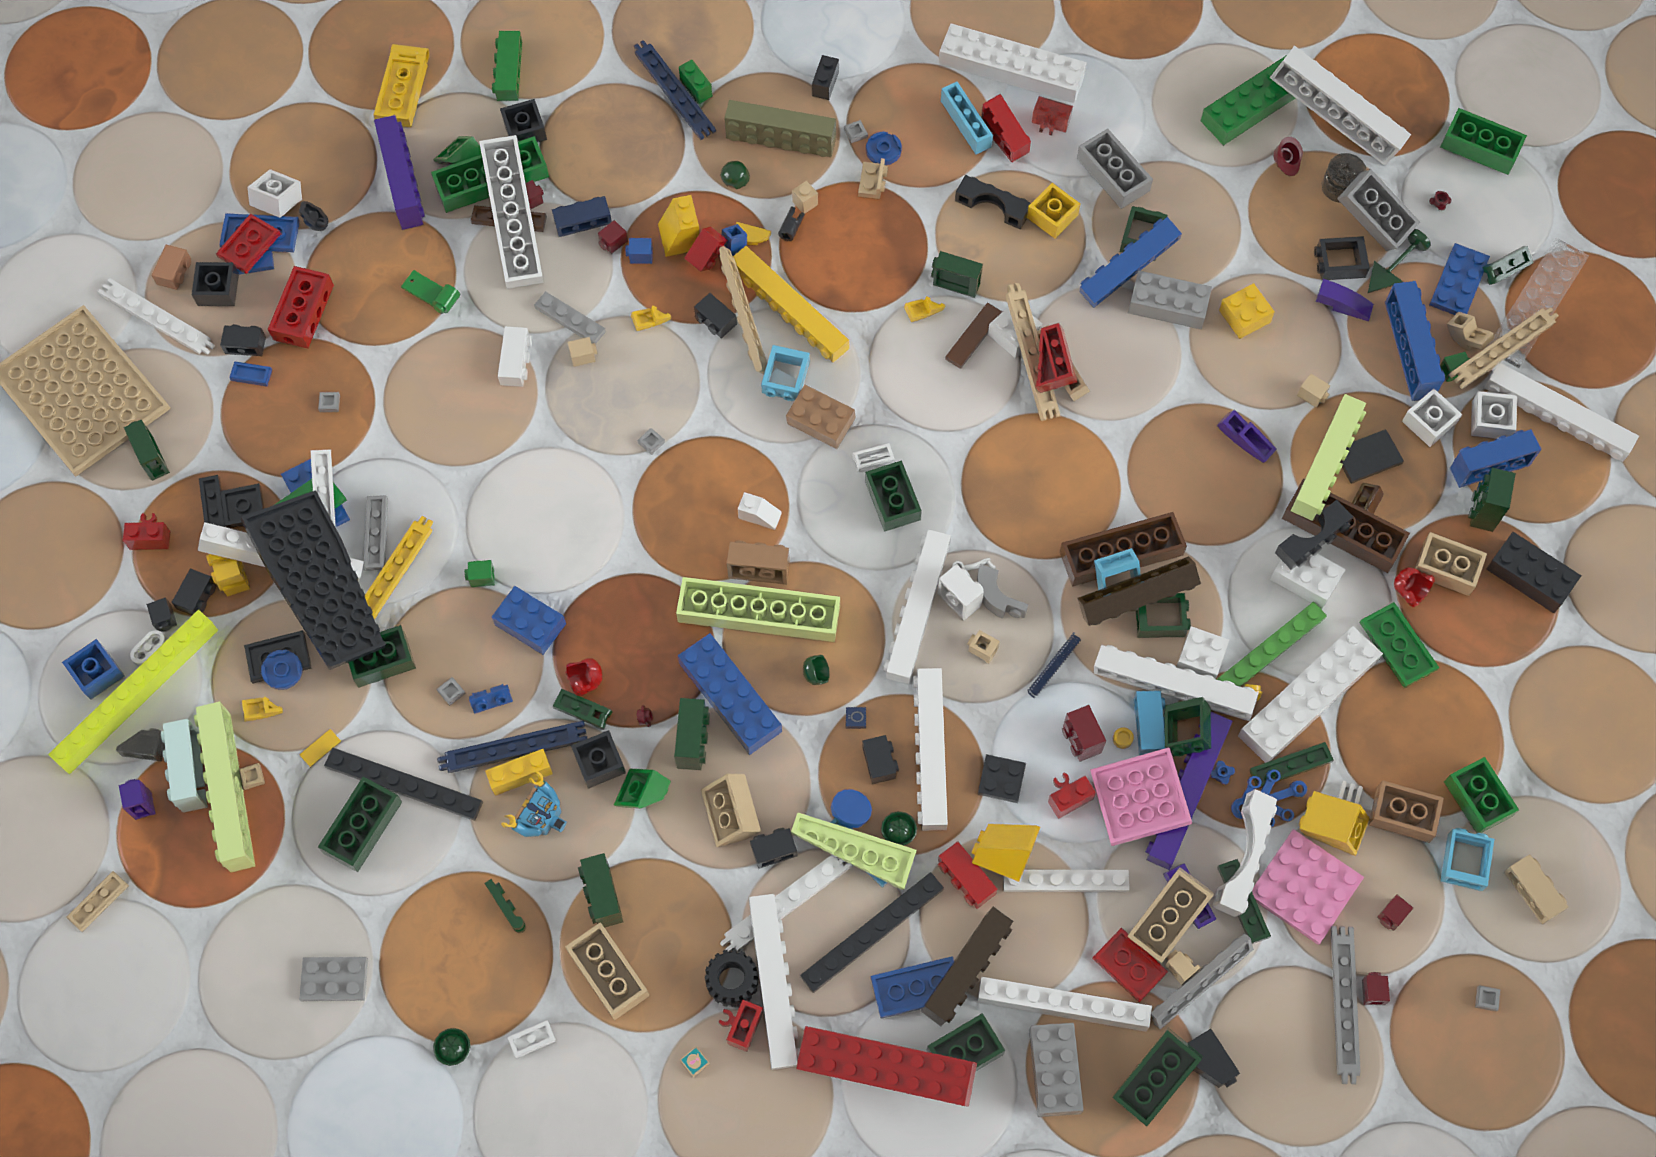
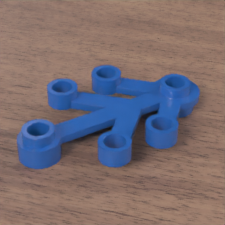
[1231,770,1307,827]

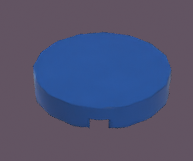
[866,131,902,165]
[261,650,303,690]
[830,789,872,828]

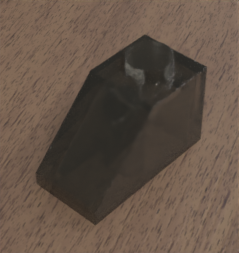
[116,728,165,762]

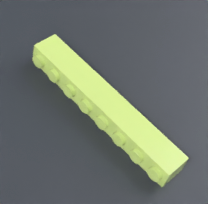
[1291,394,1366,521]

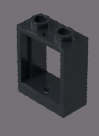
[1314,236,1370,281]

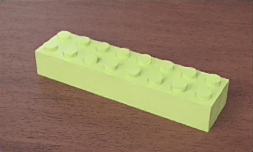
[676,577,840,642]
[194,702,255,872]

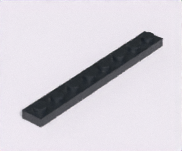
[324,747,483,821]
[800,872,944,993]

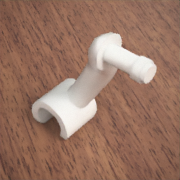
[952,558,996,570]

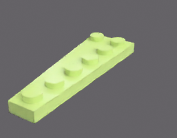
[791,813,916,890]

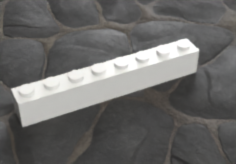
[1484,363,1639,462]
[198,522,364,582]
[883,529,951,685]
[1094,645,1258,721]
[913,668,948,831]
[749,894,800,1070]
[977,977,1152,1032]

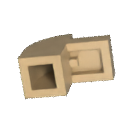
[1447,311,1494,350]

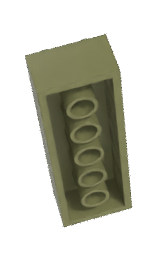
[724,100,836,157]

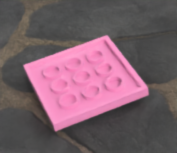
[1090,748,1192,846]
[1252,829,1364,945]

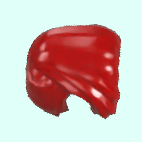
[1394,568,1435,608]
[565,658,603,696]

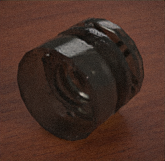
[1321,153,1366,203]

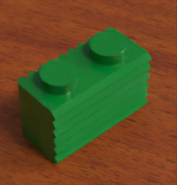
[679,60,713,104]

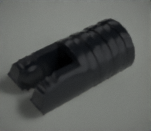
[778,206,805,241]

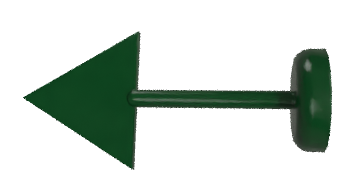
[1368,229,1431,293]

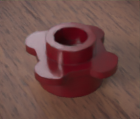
[1429,191,1452,211]
[636,705,653,727]

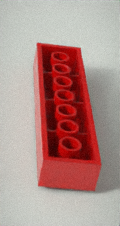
[796,1026,977,1107]

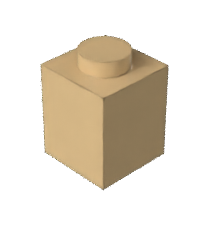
[792,181,818,213]
[567,337,598,367]
[1297,374,1330,407]

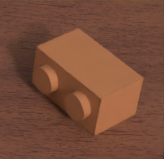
[151,244,191,290]

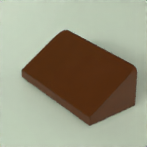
[1352,483,1384,514]

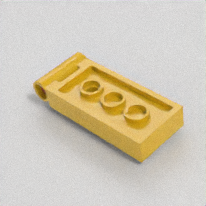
[373,44,429,128]

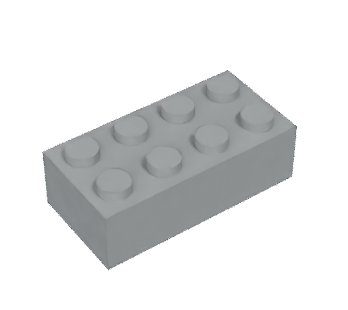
[1077,128,1153,209]
[1337,169,1420,251]
[1128,270,1212,329]
[1029,1023,1084,1117]

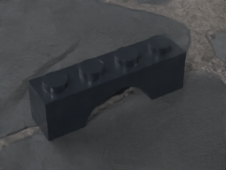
[955,175,1031,230]
[1275,500,1353,570]

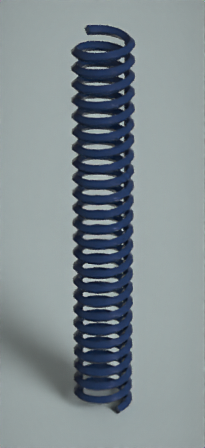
[1027,632,1081,698]

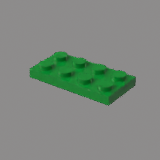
[1359,602,1439,688]

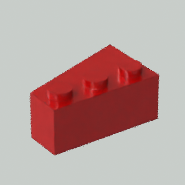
[981,94,1031,162]
[1036,323,1077,393]

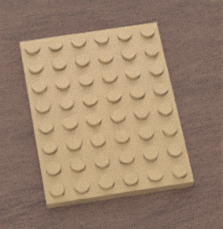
[0,305,171,477]

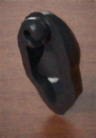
[299,201,328,231]

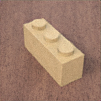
[1504,854,1568,925]

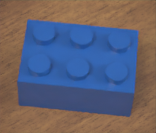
[492,586,566,655]

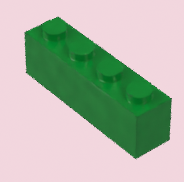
[492,31,523,101]

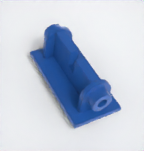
[469,684,513,714]

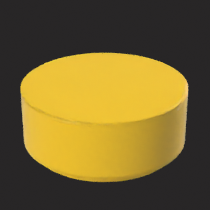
[1113,727,1134,749]

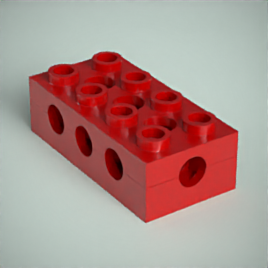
[267,266,334,349]

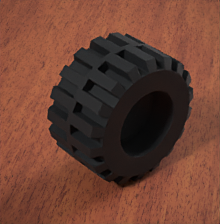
[705,949,759,1007]

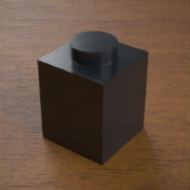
[146,597,177,631]

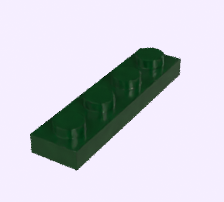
[1249,742,1334,789]
[1217,859,1271,944]

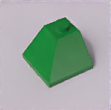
[433,136,482,164]
[614,768,671,809]

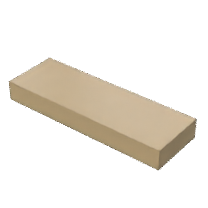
[66,871,129,932]

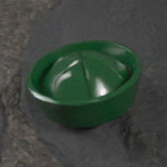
[881,811,917,846]
[433,1028,471,1066]

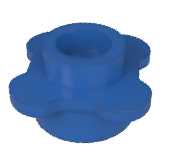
[1211,761,1235,784]

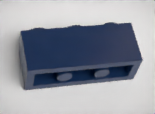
[551,196,612,237]

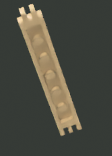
[719,246,767,375]
[1006,283,1060,421]
[1449,307,1559,389]

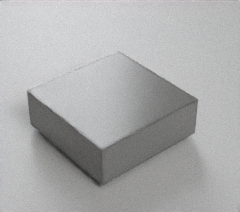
[844,120,868,143]
[318,392,340,412]
[637,428,665,455]
[436,677,466,706]
[1475,985,1500,1012]

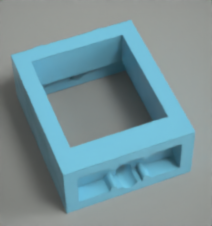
[761,345,810,401]
[1094,548,1141,590]
[1441,828,1495,891]

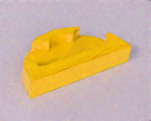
[736,222,771,245]

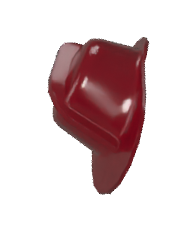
[1273,136,1303,176]

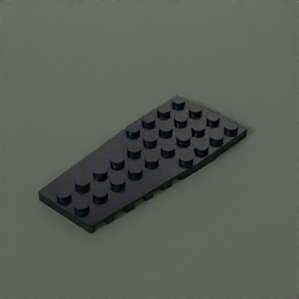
[241,490,386,670]

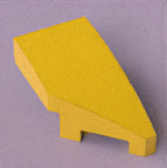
[904,296,945,322]
[631,306,671,331]
[242,697,283,722]

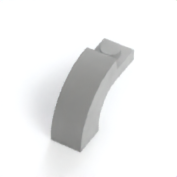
[977,564,1028,618]

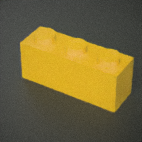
[485,749,553,796]

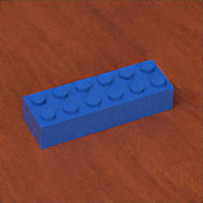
[1385,281,1445,401]
[678,633,782,755]

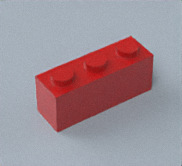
[937,841,998,909]

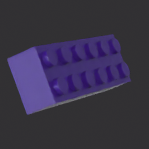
[374,115,425,230]

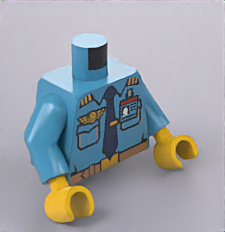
[501,772,567,837]

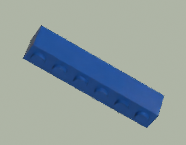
[1079,217,1182,308]

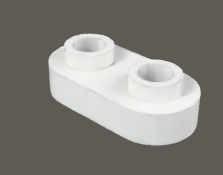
[130,630,167,666]

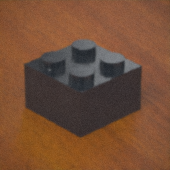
[500,99,547,143]
[191,262,239,306]
[571,730,626,789]

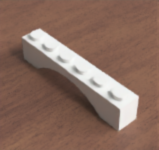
[1212,789,1277,917]

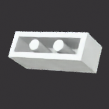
[498,326,532,387]

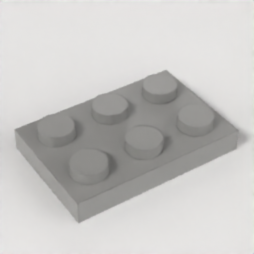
[299,957,368,1001]

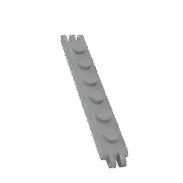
[1331,926,1360,1085]

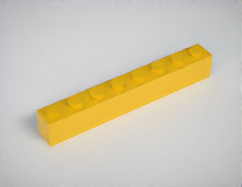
[733,246,849,363]

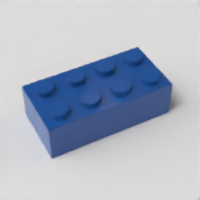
[1450,429,1541,488]

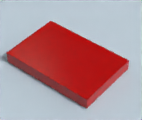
[216,213,281,274]
[1092,927,1168,1003]

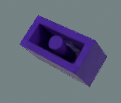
[118,779,156,820]

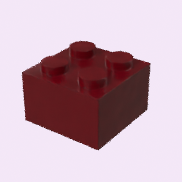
[1062,705,1106,762]

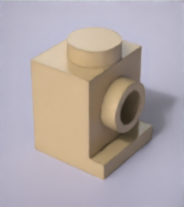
[967,630,1000,664]
[1165,950,1200,985]

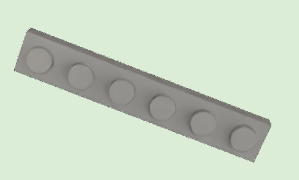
[1151,933,1254,1029]

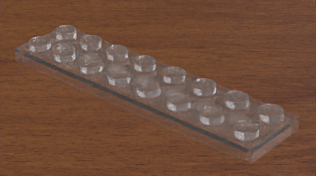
[1487,238,1590,368]

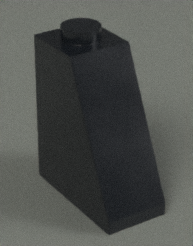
[1188,1029,1240,1088]

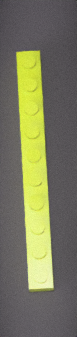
[48,610,218,774]

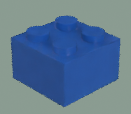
[62,639,125,700]

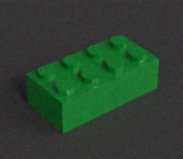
[1440,108,1527,175]

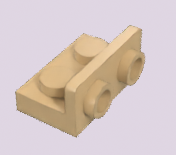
[858,158,888,199]

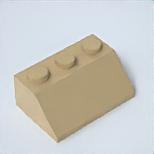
[701,774,761,847]

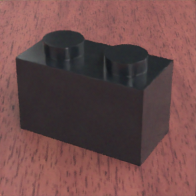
[812,55,839,100]
[694,293,737,339]
[220,324,266,357]
[171,568,216,615]
[862,735,899,784]
[750,828,798,869]

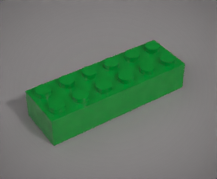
[1200,55,1296,146]
[431,136,549,213]

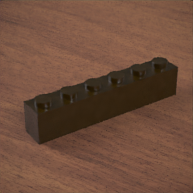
[1077,556,1201,626]
[920,906,1014,1026]

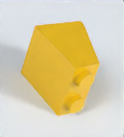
[658,195,700,257]
[1299,791,1370,856]
[971,824,1040,882]

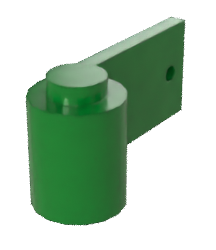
[401,270,461,314]

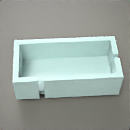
[161,719,207,812]

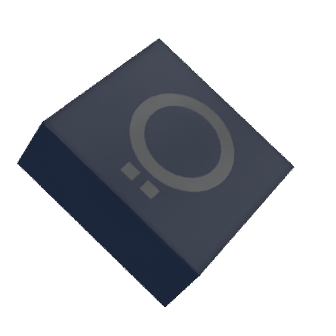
[846,707,866,729]

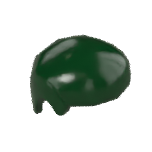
[720,161,750,189]
[803,655,830,685]

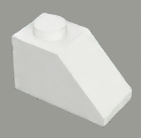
[738,492,782,530]

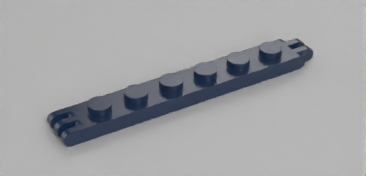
[634,40,716,140]
[437,721,588,773]

